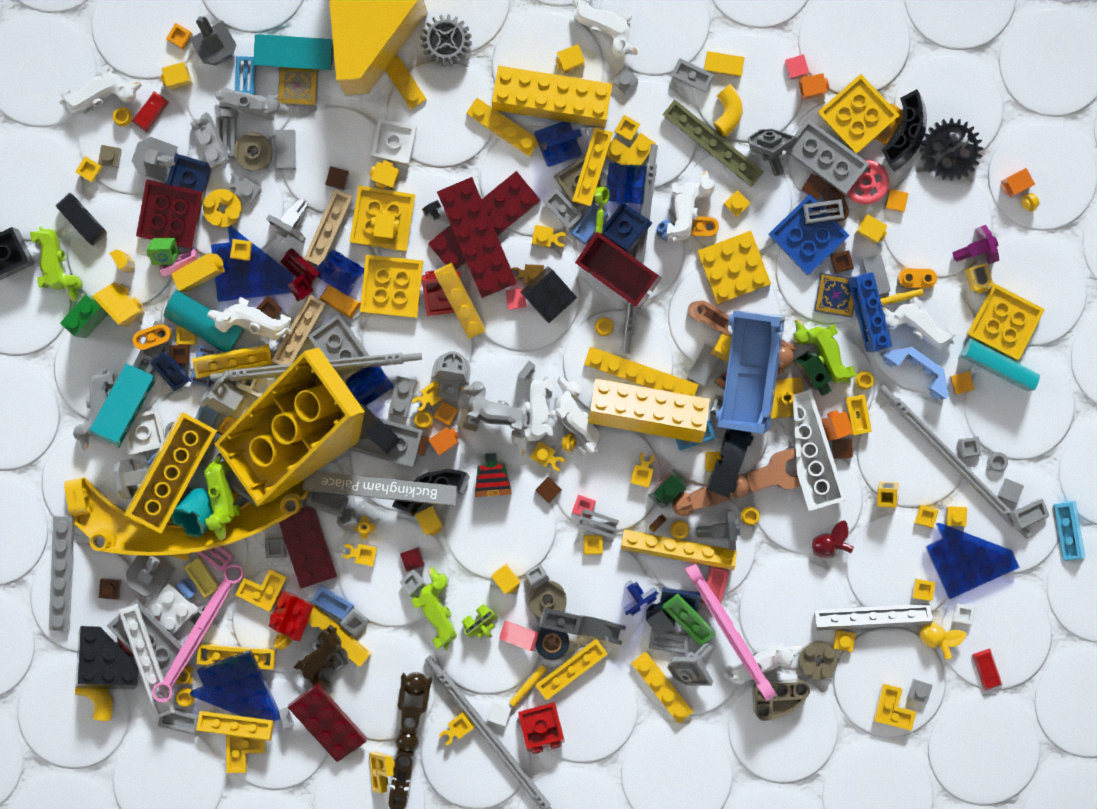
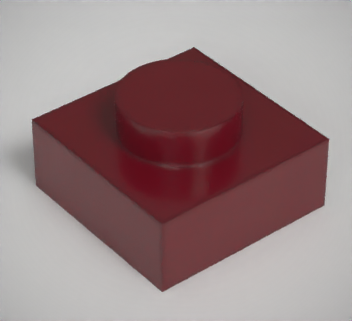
[288,274,314,301]
[400,547,425,572]

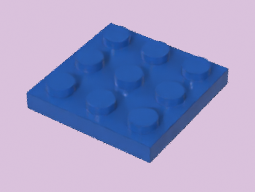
[767,194,850,276]

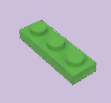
[663,594,716,646]

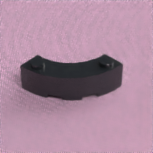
[881,89,927,171]
[707,428,754,498]
[392,469,470,517]

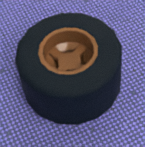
[535,627,569,660]

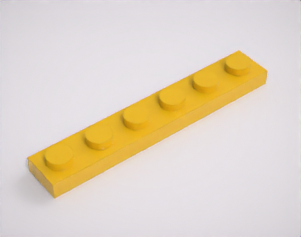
[584,347,699,396]
[621,530,737,570]

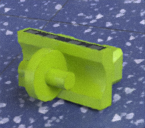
[462,604,498,639]

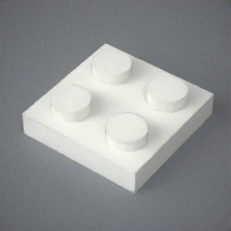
[371,118,417,165]
[125,409,166,455]
[146,582,198,635]

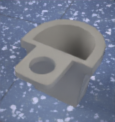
[431,351,471,400]
[198,370,244,418]

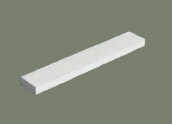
[119,604,175,718]

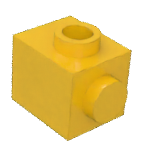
[369,160,400,190]
[371,210,400,240]

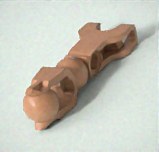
[687,300,797,373]

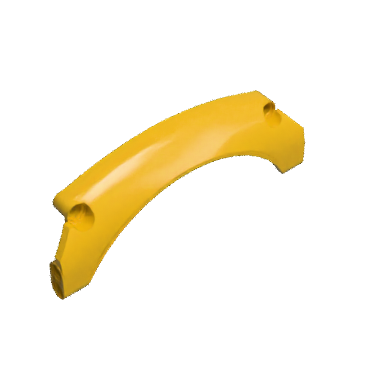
[64,471,317,556]

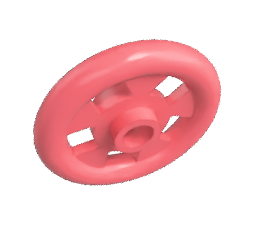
[846,160,889,205]

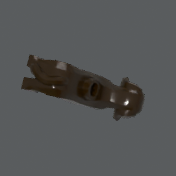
[293,625,342,693]

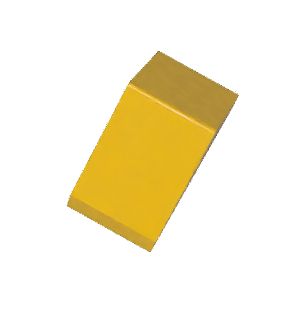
[329,0,428,96]
[214,347,365,506]

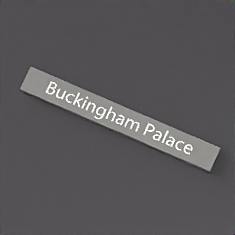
[303,472,458,506]

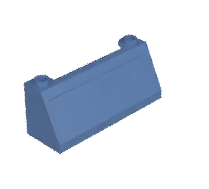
[715,310,785,434]

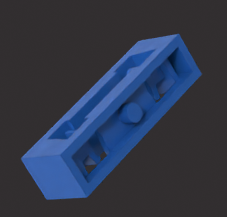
[847,272,892,352]

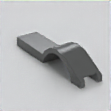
[539,607,626,645]

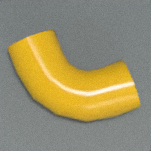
[713,84,743,138]
[75,688,113,721]

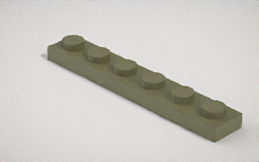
[662,99,764,187]

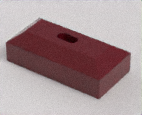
[280,248,320,285]

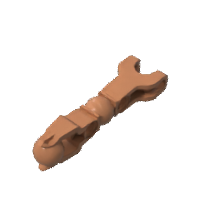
[672,448,801,516]

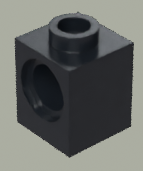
[646,601,675,637]

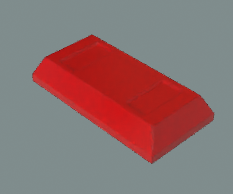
[132,91,169,132]
[972,648,1003,691]

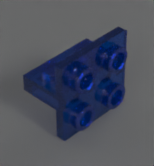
[534,121,582,167]
[607,162,647,204]
[316,250,364,296]
[346,366,394,406]
[623,580,659,616]

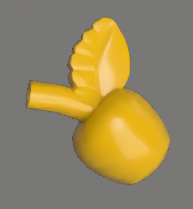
[919,622,967,660]

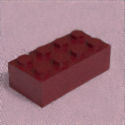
[575,232,662,309]

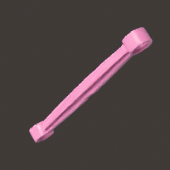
[685,563,777,701]
[152,564,243,702]

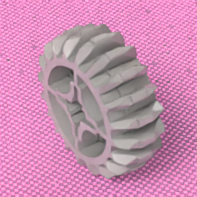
[420,14,472,67]

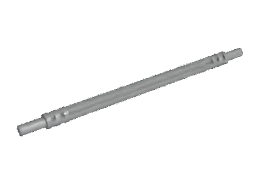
[622,144,658,354]
[210,352,422,382]
[878,384,1032,539]
[424,656,552,809]

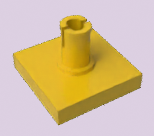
[771,377,804,419]

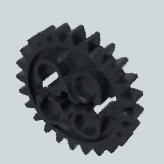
[919,118,984,181]

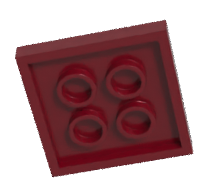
[136,180,204,249]

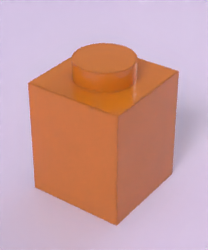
[798,73,829,100]
[1001,168,1035,197]
[821,410,853,441]
[429,427,459,456]

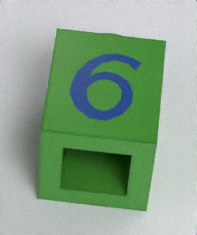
[146,238,180,265]

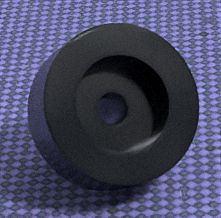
[422,200,442,220]

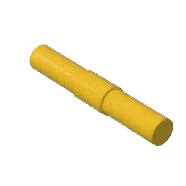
[880,288,924,306]
[509,665,547,707]

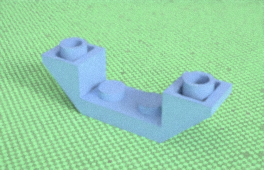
[880,347,949,400]

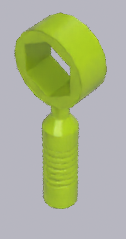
[595,187,610,233]

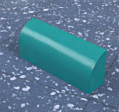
[253,34,334,70]
[163,290,245,352]
[959,339,1040,391]
[89,363,156,448]

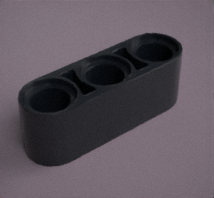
[55,192,107,246]
[359,402,401,454]

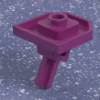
[952,225,1000,265]

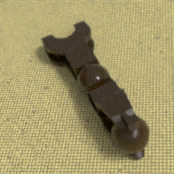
[388,672,433,809]

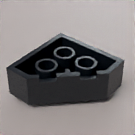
[75,626,138,689]

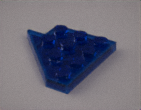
[211,226,293,302]
[925,522,1020,599]
[190,650,281,721]

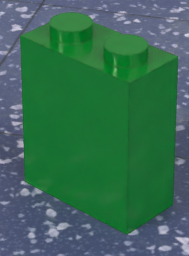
[60,294,108,338]

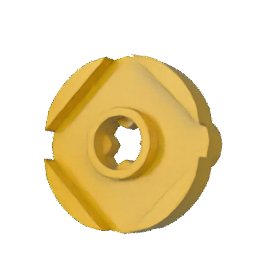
[203,189,242,228]

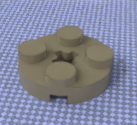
[234,132,273,171]
[529,580,567,618]
[798,641,838,680]

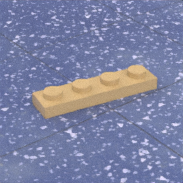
[304,189,353,267]
[271,294,327,365]

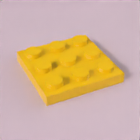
[817,74,900,154]
[349,185,416,252]
[697,231,771,305]
[360,255,424,318]
[966,283,1045,361]

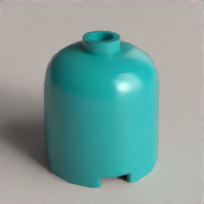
[171,488,213,537]

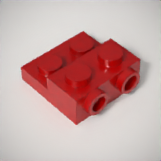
[422,269,461,316]
[269,590,314,642]
[518,702,565,754]

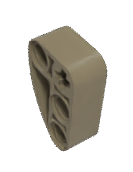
[752,679,810,721]

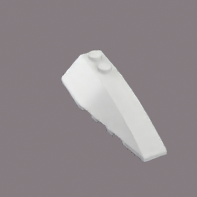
[793,389,846,511]

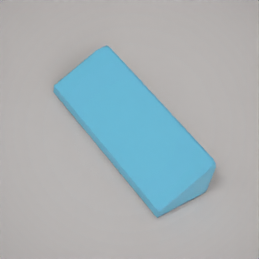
[1053,501,1085,561]

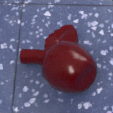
[812,520,854,558]

